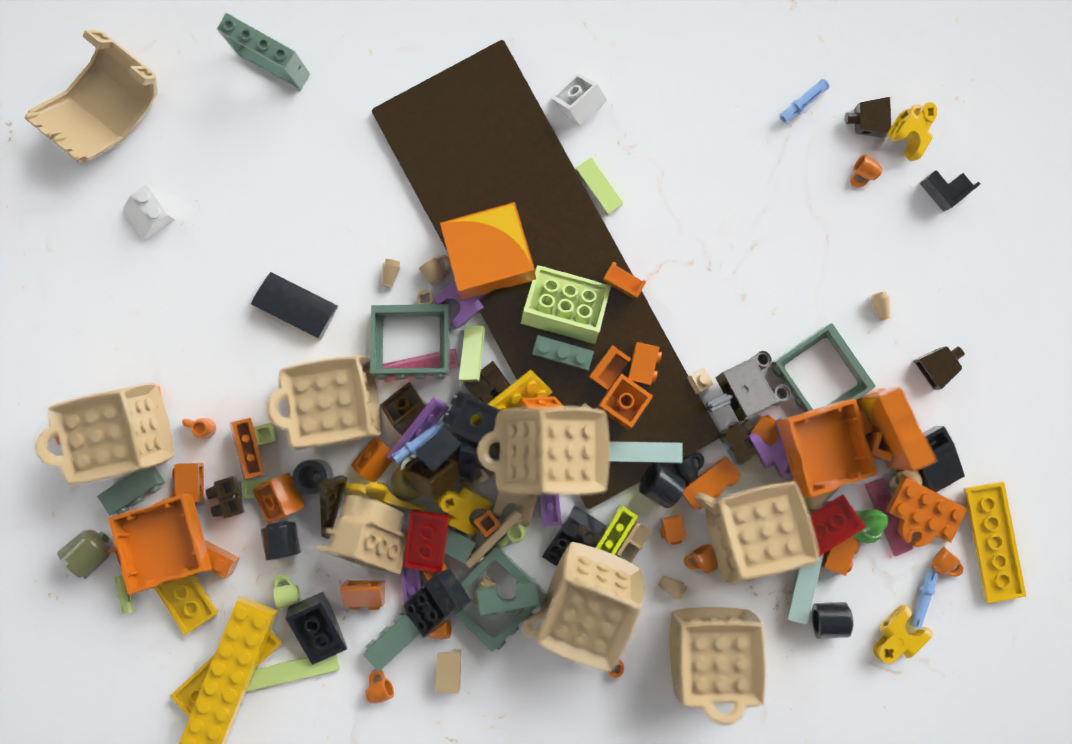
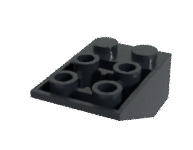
[919,426,965,492]
[542,505,607,566]
[403,568,472,638]

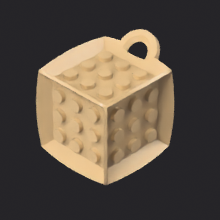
[266,355,382,450]
[35,383,174,485]
[477,407,610,495]
[694,482,819,585]
[522,542,645,672]
[670,607,766,726]

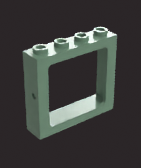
[216,12,311,90]
[370,304,450,380]
[771,323,876,412]
[455,545,547,652]

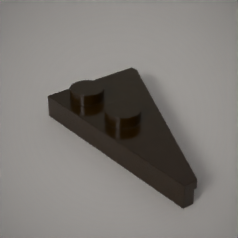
[319,475,348,539]

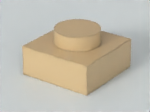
[687,368,714,394]

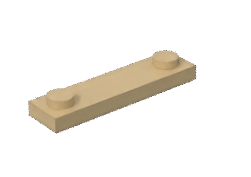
[465,506,525,568]

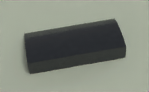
[250,272,339,340]

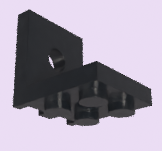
[442,391,502,444]

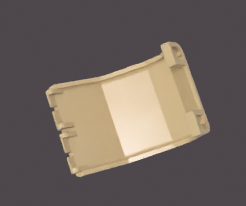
[24,30,158,163]

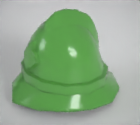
[853,509,888,544]

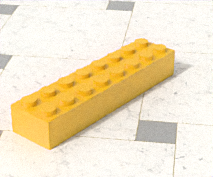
[179,596,279,744]

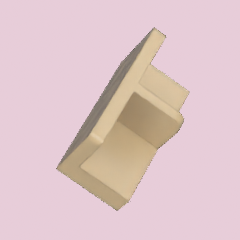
[615,521,652,563]
[435,649,462,693]

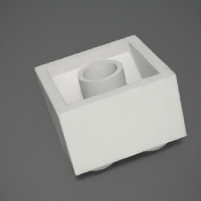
[551,73,608,126]
[122,184,176,241]

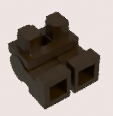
[463,361,511,404]
[720,418,758,465]
[205,476,245,519]

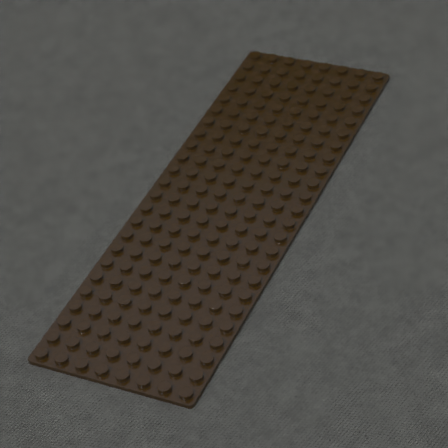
[371,40,721,509]

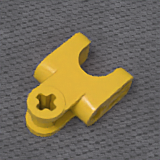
[888,102,937,161]
[434,486,493,536]
[873,605,933,664]

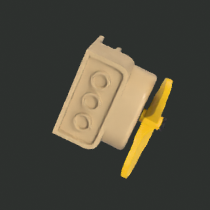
[316,482,426,574]

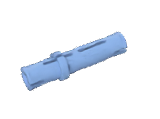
[779,79,830,124]
[392,421,444,465]
[909,570,939,629]

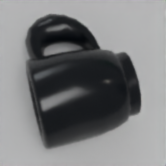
[672,452,705,484]

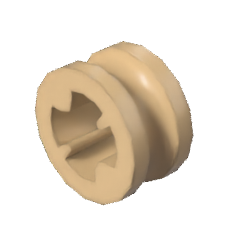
[416,290,434,304]

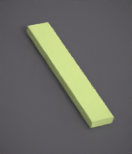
[247,654,340,692]

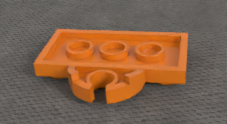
[885,476,968,547]

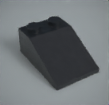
[285,592,348,665]

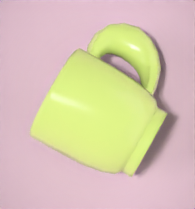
[497,523,526,548]
[273,574,301,609]

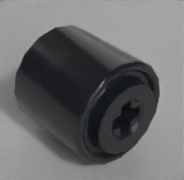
[292,459,334,495]
[639,464,685,509]
[260,520,301,560]
[811,602,854,639]

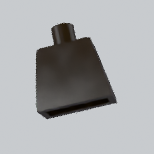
[844,97,891,138]
[913,346,965,390]

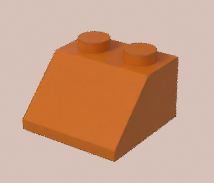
[596,374,653,430]
[252,472,305,524]
[340,580,386,610]

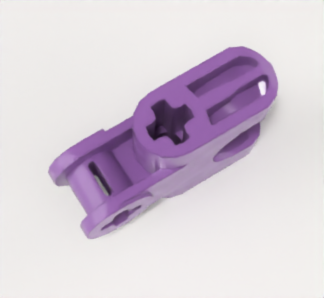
[433,280,488,329]
[748,418,793,479]

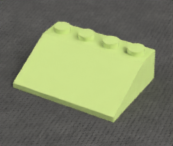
[521,265,611,344]

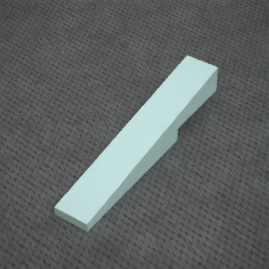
[609,442,682,463]
[787,506,824,625]

